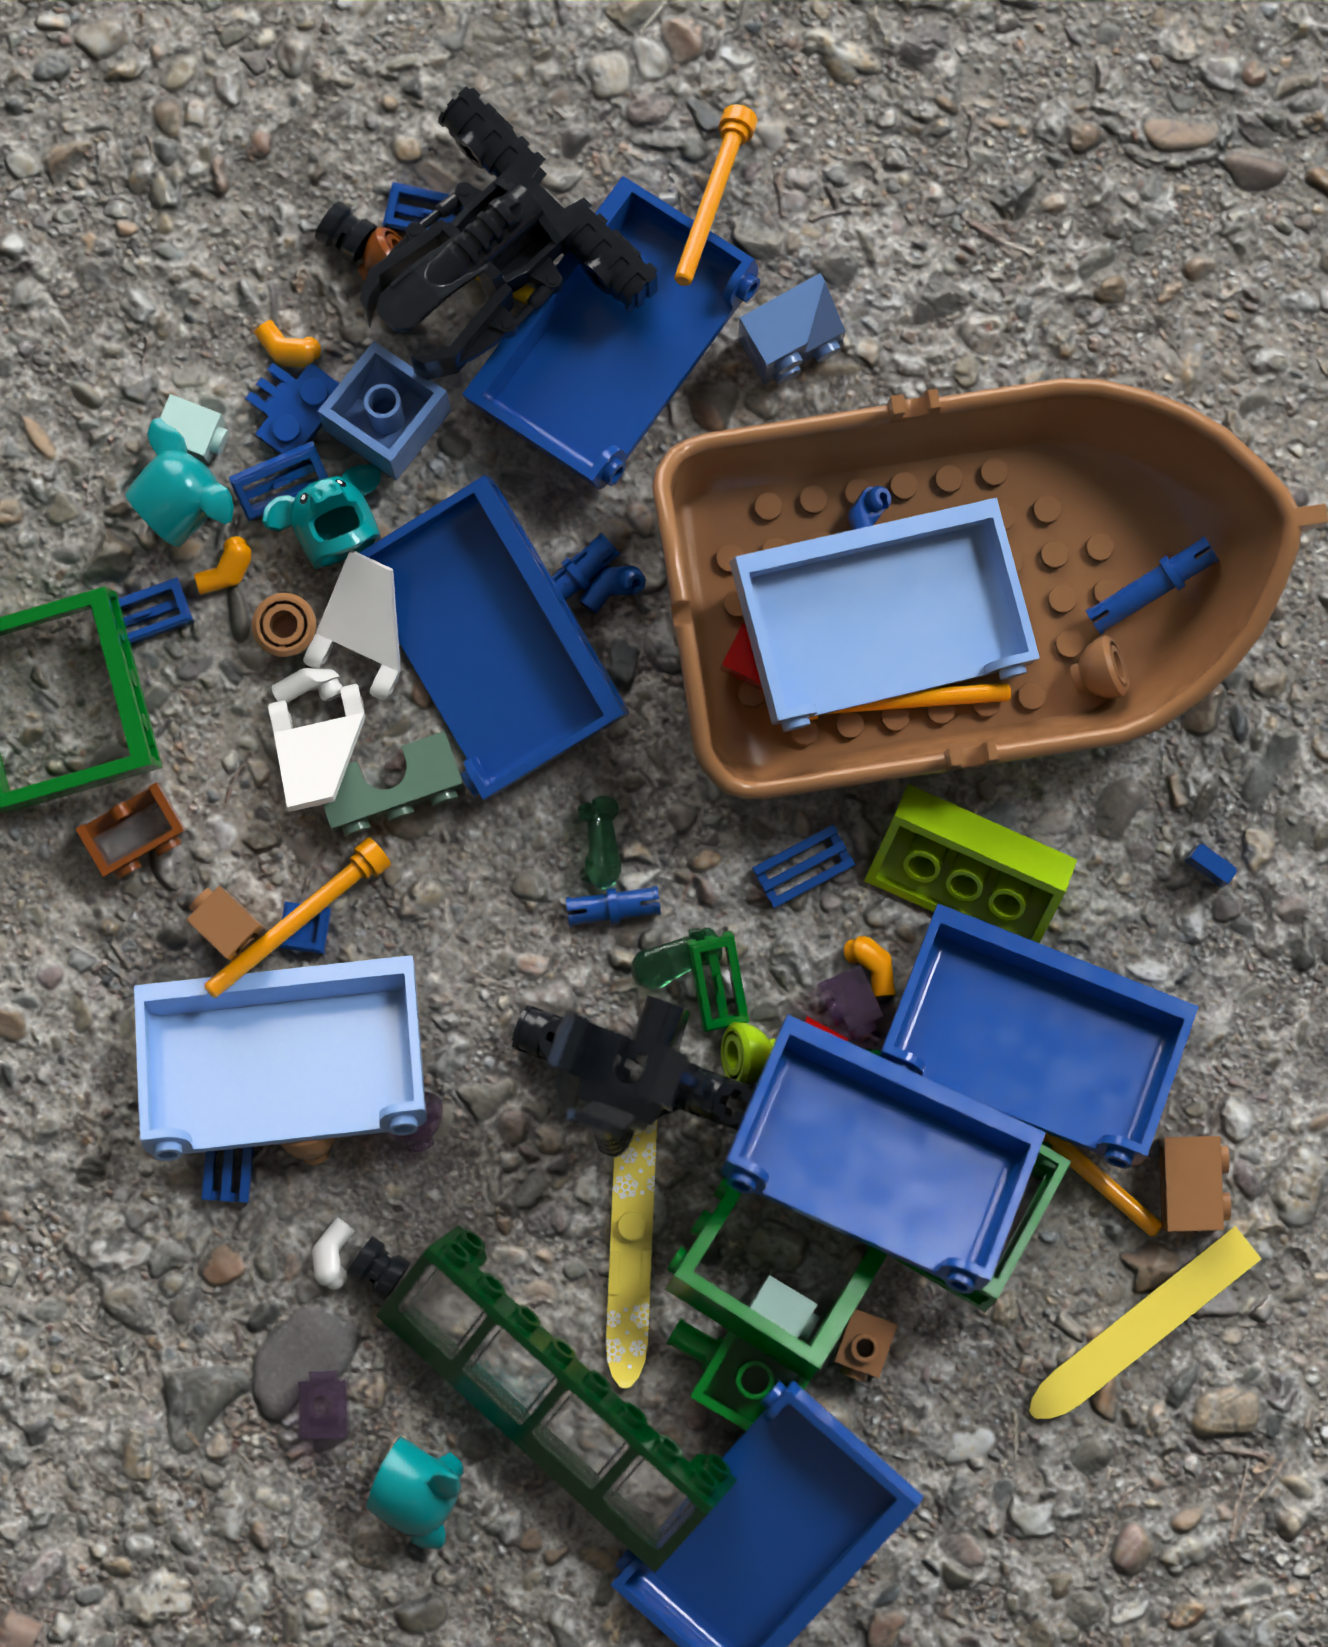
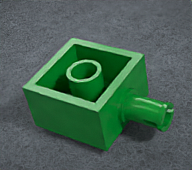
[666,1318,809,1430]

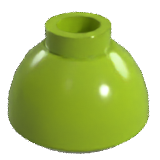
[721,1022,775,1085]

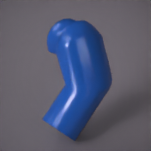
[848,486,892,530]
[578,565,646,614]

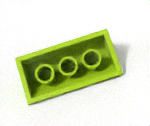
[864,784,1077,943]

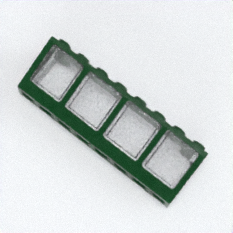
[376,1225,737,1573]

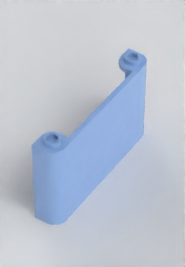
[729,498,1040,732]
[134,955,427,1161]

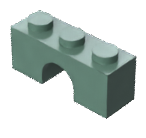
[323,731,465,837]

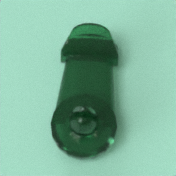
[578,795,621,890]
[631,927,722,989]

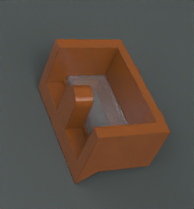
[75,782,187,880]

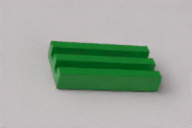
[686,931,749,1032]

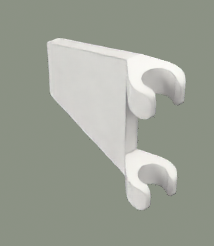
[303,550,401,700]
[268,684,366,812]

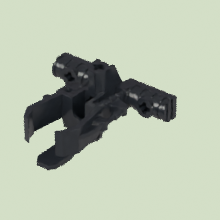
[360,86,658,380]
[512,995,755,1157]

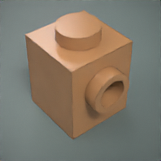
[833,1309,898,1383]

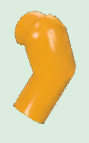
[254,320,321,368]
[194,536,252,595]
[843,935,895,997]

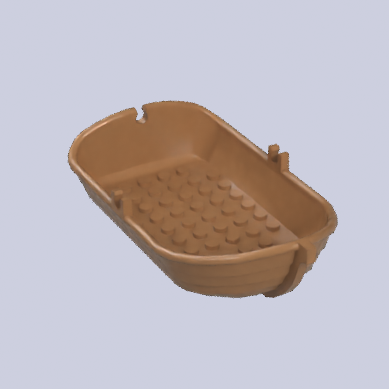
[652,378,1328,800]

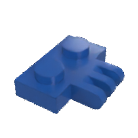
[245,363,340,454]

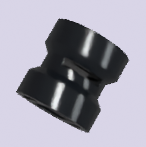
[314,201,378,264]
[346,1236,411,1301]

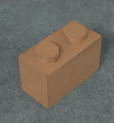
[186,886,269,961]
[1158,1136,1231,1232]

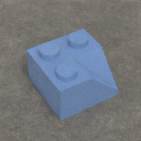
[738,273,845,385]
[318,341,452,481]

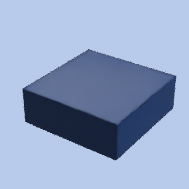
[1184,844,1237,888]
[278,901,332,955]

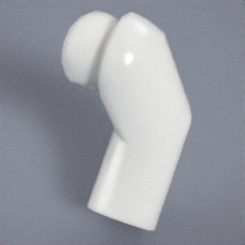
[272,668,343,703]
[312,1217,355,1290]

